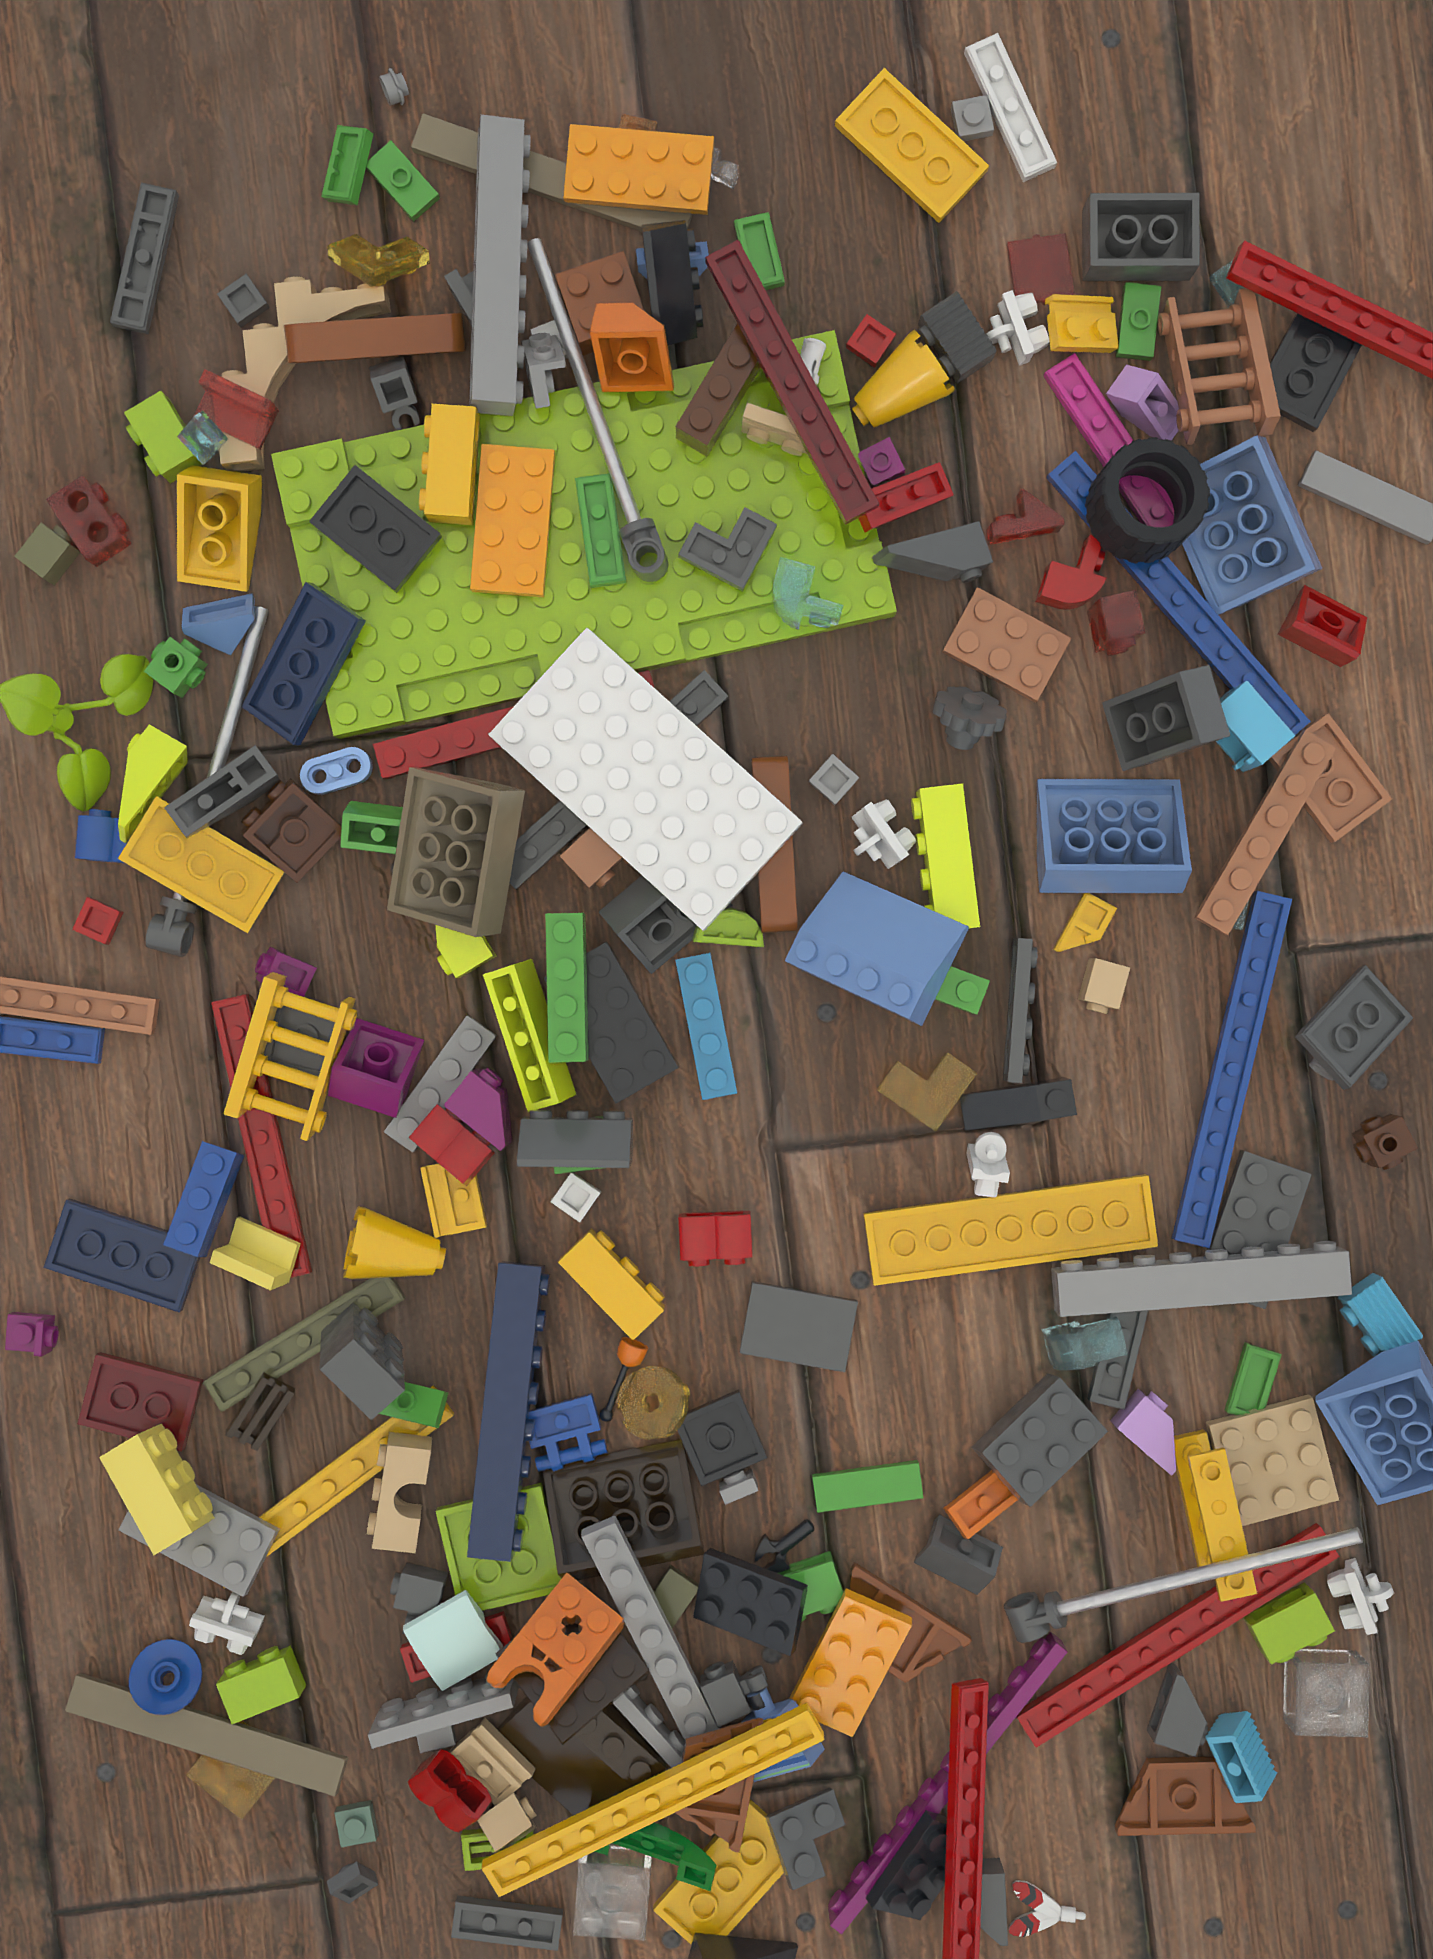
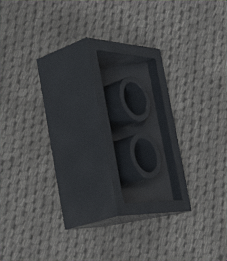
[642,220,703,346]

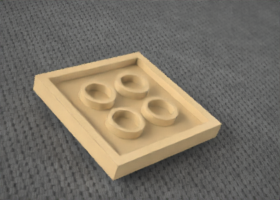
[1206,1394,1339,1526]

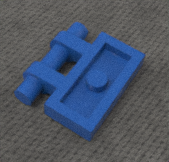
[529,1393,608,1472]

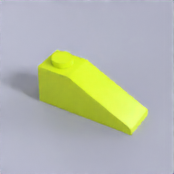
[118,724,188,843]
[435,925,496,978]

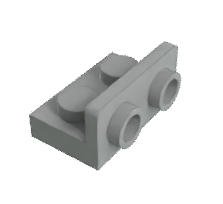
[521,333,566,408]

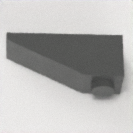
[872,521,993,583]
[164,745,280,838]

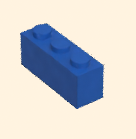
[163,1141,244,1257]

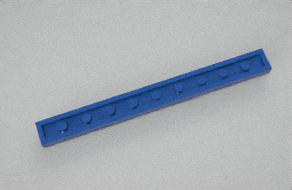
[1046,451,1311,735]
[1172,891,1292,1248]

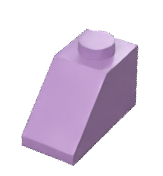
[1106,365,1179,441]
[1110,1389,1176,1476]

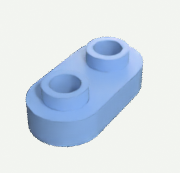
[300,747,373,795]

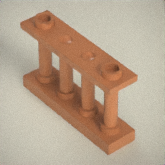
[1158,288,1281,445]

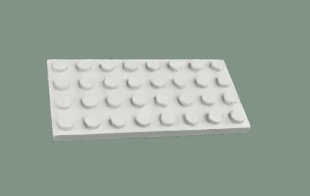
[488,628,803,932]

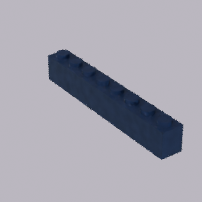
[467,1261,550,1562]

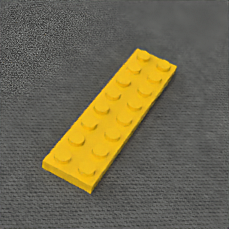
[863,1174,1158,1286]

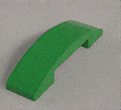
[594,1823,717,1891]

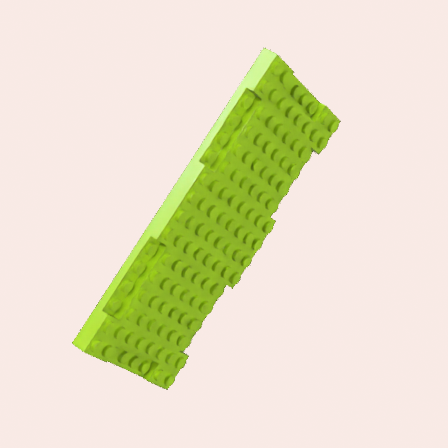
[271,330,897,739]

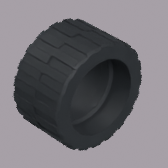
[1085,437,1210,563]

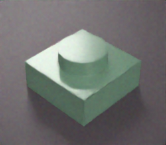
[334,1800,378,1848]

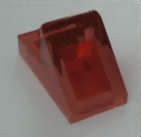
[986,489,1065,545]

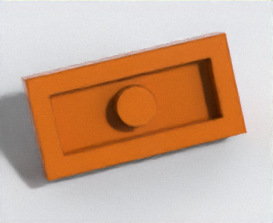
[943,1470,1018,1539]

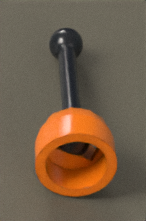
[599,1337,648,1422]

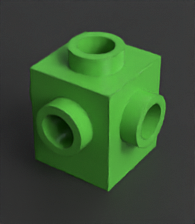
[144,637,208,698]

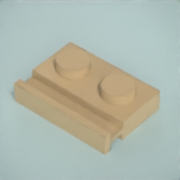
[741,403,807,456]
[449,1718,536,1806]

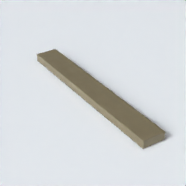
[411,113,693,232]
[65,1673,348,1797]

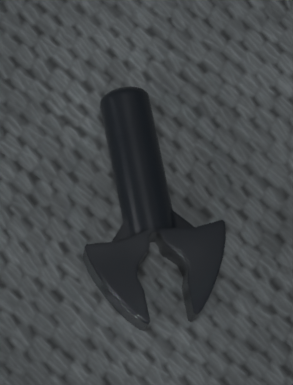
[754,1519,815,1573]

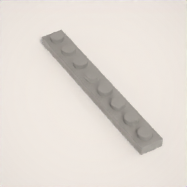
[581,1516,722,1740]

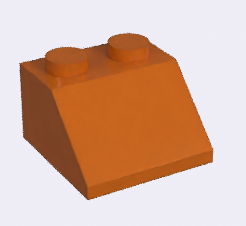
[590,303,674,392]

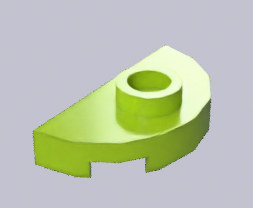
[692,907,764,947]

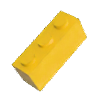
[419,404,480,525]
[558,1228,665,1340]

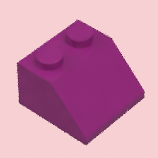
[328,1018,424,1118]
[443,1067,512,1151]

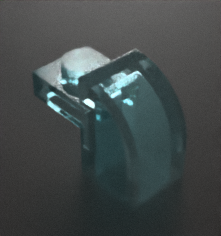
[772,557,843,630]
[1042,1317,1128,1370]

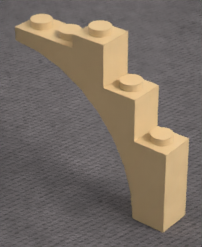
[211,277,391,472]

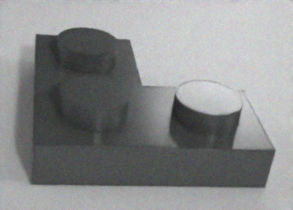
[678,507,777,592]
[765,1788,845,1890]

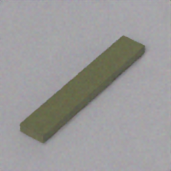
[203,1277,406,1412]

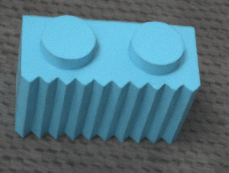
[1338,1273,1423,1356]
[1205,1711,1278,1803]

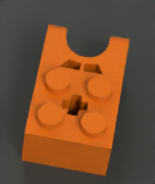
[487,1573,624,1727]

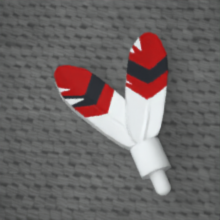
[1009,1880,1086,1937]

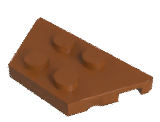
[849,1562,972,1683]
[675,1718,764,1853]
[1115,1756,1256,1836]

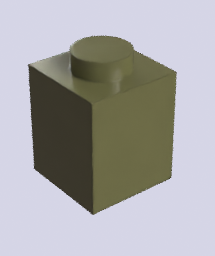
[14,522,80,586]

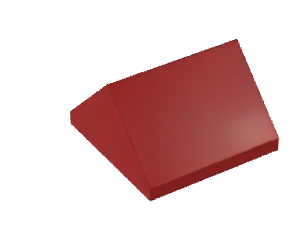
[1277,585,1367,667]

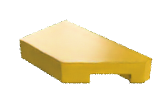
[1053,893,1117,952]

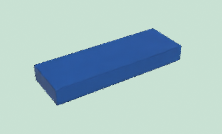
[0,1016,105,1064]

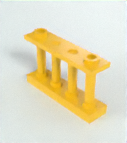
[224,972,358,1141]
[1174,1429,1257,1602]

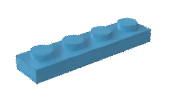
[675,953,737,1100]

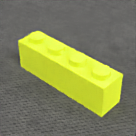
[911,783,980,929]
[483,959,576,1112]

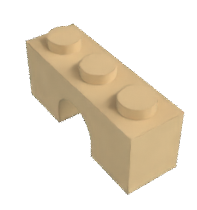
[367,1432,432,1553]

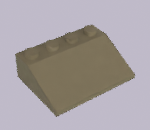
[387,767,525,937]

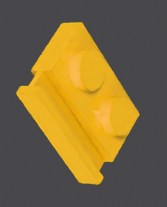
[1045,294,1119,353]
[420,1163,487,1238]

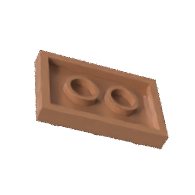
[942,587,1071,703]
[1269,713,1392,843]

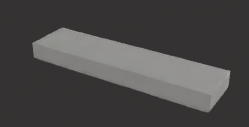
[1298,451,1433,545]

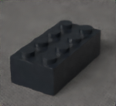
[544,942,679,1104]

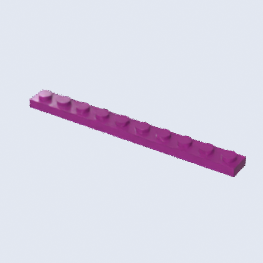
[828,1632,1068,1935]

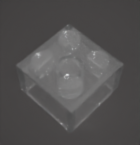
[1283,1649,1370,1737]
[573,1846,652,1940]

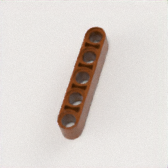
[284,313,466,363]
[751,756,798,933]

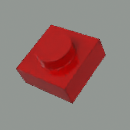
[846,314,896,368]
[72,897,124,945]

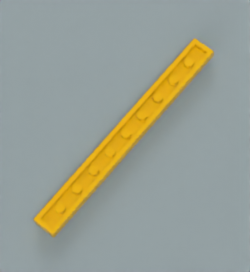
[481,1702,825,1897]

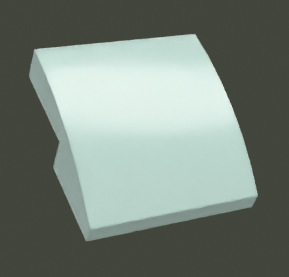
[403,1590,503,1691]

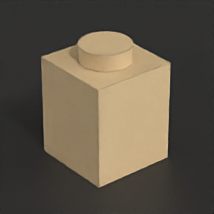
[1078,958,1130,1014]
[477,1793,537,1852]

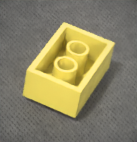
[99,1424,214,1555]

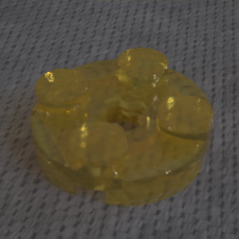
[617,1366,690,1440]

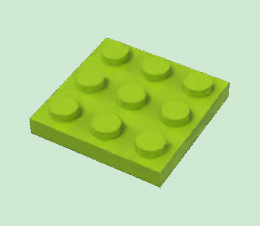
[435,1483,561,1611]

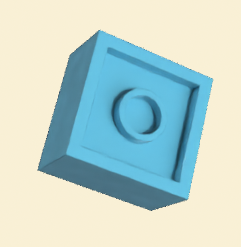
[1216,681,1295,772]

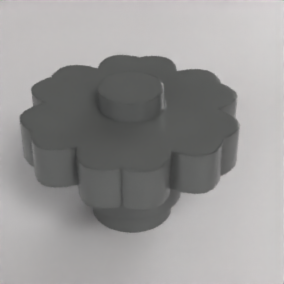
[932,687,1007,750]

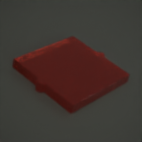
[1007,233,1075,305]

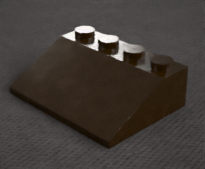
[543,1439,705,1581]
[497,1697,666,1815]

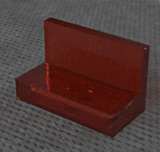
[193,369,279,450]

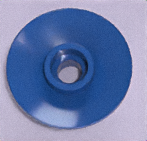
[129,1639,202,1715]

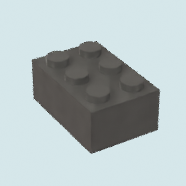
[1082,193,1200,281]
[1102,665,1231,771]
[320,1302,405,1420]
[971,1373,1108,1507]

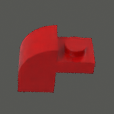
[1035,535,1107,610]

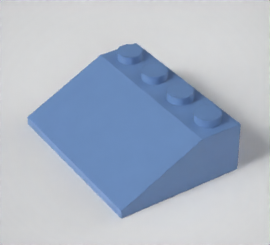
[1182,435,1323,615]
[1037,779,1192,893]
[785,871,969,1026]
[1315,1341,1433,1505]

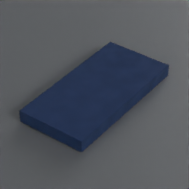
[241,582,366,745]
[43,1198,200,1313]

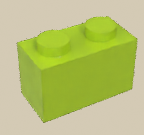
[124,391,207,484]
[1243,1582,1335,1665]
[216,1646,306,1724]

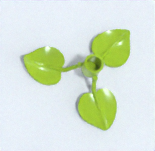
[0,654,153,812]

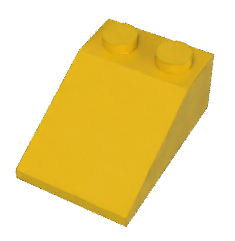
[177,465,262,592]

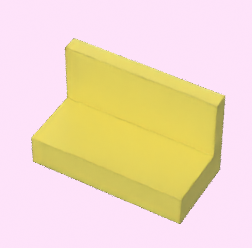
[210,1217,301,1290]

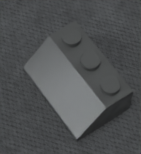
[599,876,733,974]
[517,1110,633,1168]

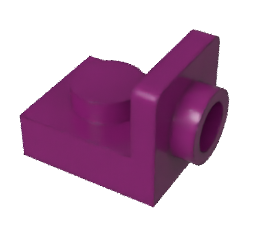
[858,437,905,486]
[255,946,317,997]
[5,1312,59,1357]

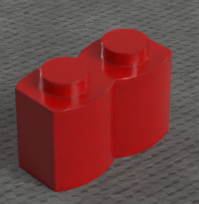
[409,1104,495,1186]
[678,1210,753,1267]
[408,1749,492,1832]

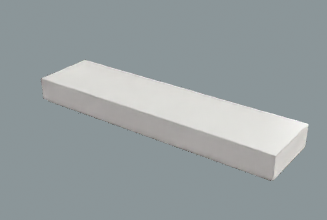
[964,33,1057,182]

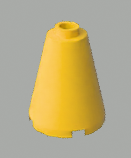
[852,330,955,428]
[343,1206,446,1279]

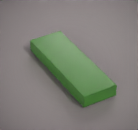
[575,473,626,588]
[812,1460,924,1513]

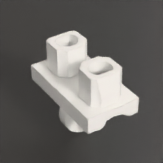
[987,290,1050,366]
[851,799,916,869]
[966,1132,1010,1197]
[1327,1558,1394,1635]
[189,1592,264,1655]

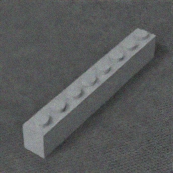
[469,115,531,416]
[1051,1241,1352,1317]

